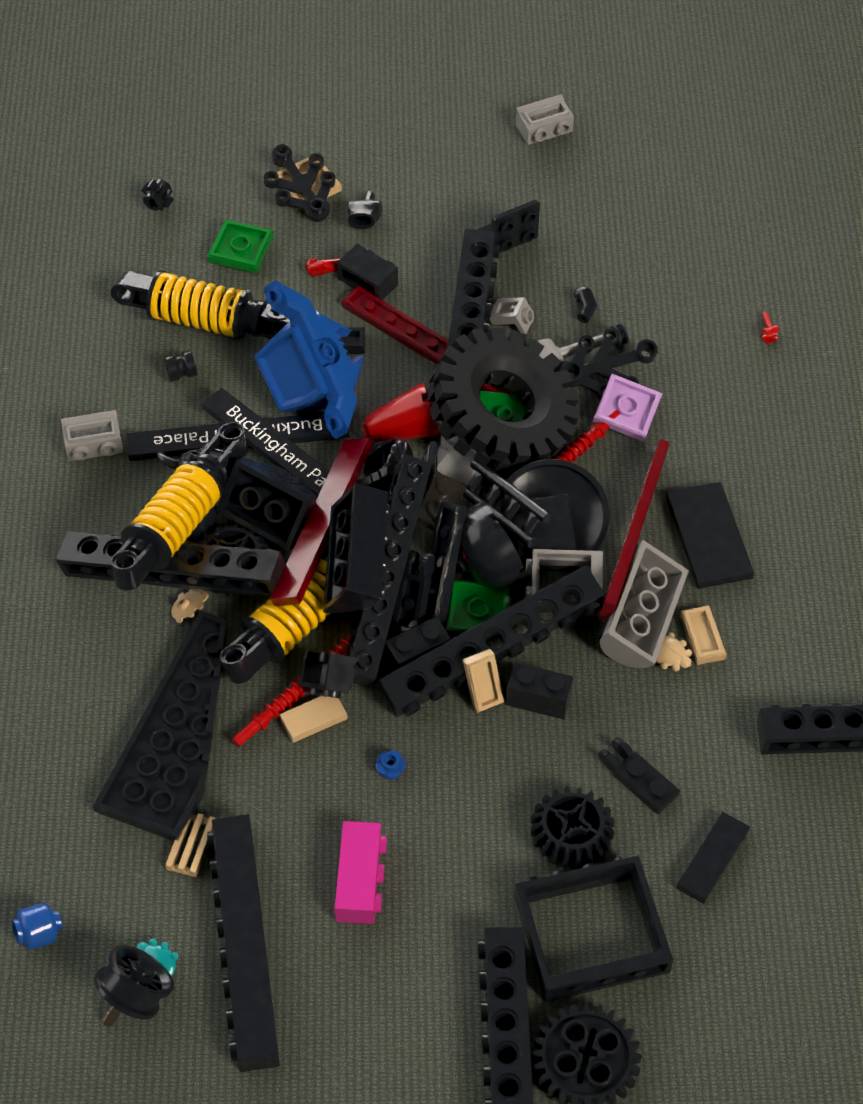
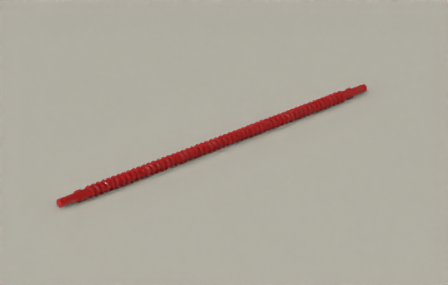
[231,410,620,748]

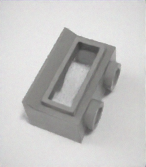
[516,94,574,145]
[61,410,123,461]

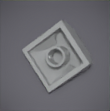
[437,435,493,495]

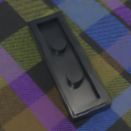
[676,812,750,904]

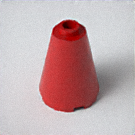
[362,383,441,442]

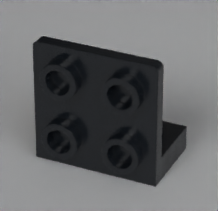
[478,199,540,253]

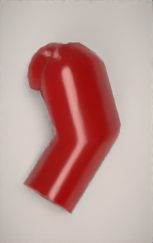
[305,258,341,277]

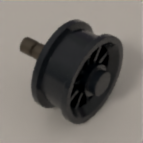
[94,945,174,1027]

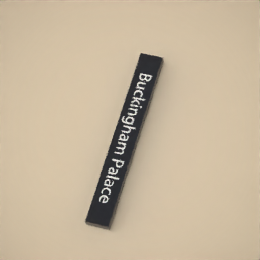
[202,387,330,498]
[127,412,350,461]

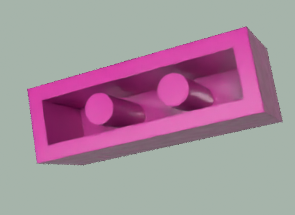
[335,821,387,924]

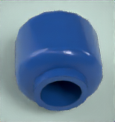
[12,903,62,950]

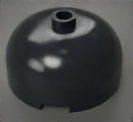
[457,501,526,589]

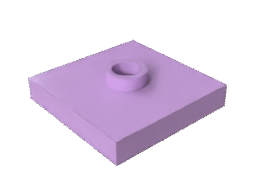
[592,374,663,442]

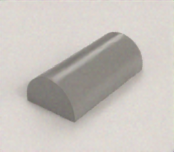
[600,540,689,668]

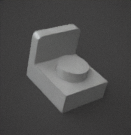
[489,297,534,334]

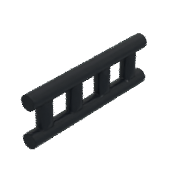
[455,458,552,548]

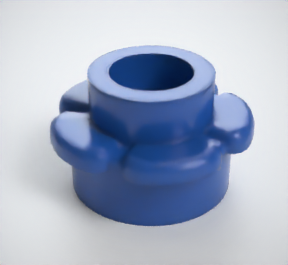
[375,750,406,780]

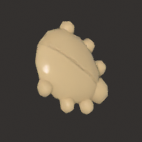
[171,589,209,623]
[656,632,692,671]

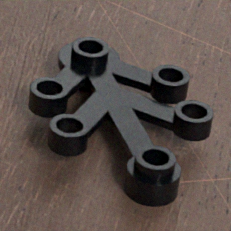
[264,144,336,222]
[558,328,658,401]

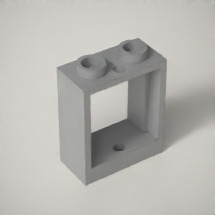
[525,549,603,616]

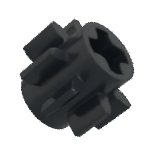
[141,179,174,211]

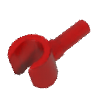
[761,312,779,344]

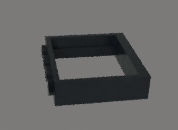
[514,855,673,1002]

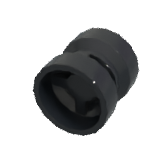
[164,350,197,382]

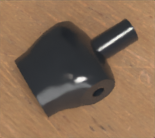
[348,191,382,230]

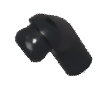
[574,286,597,323]

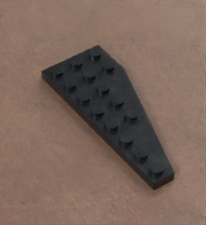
[93,610,228,841]

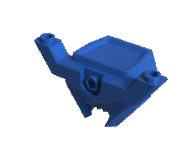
[254,280,363,439]

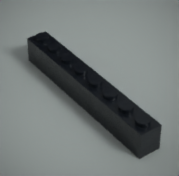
[207,814,280,1072]

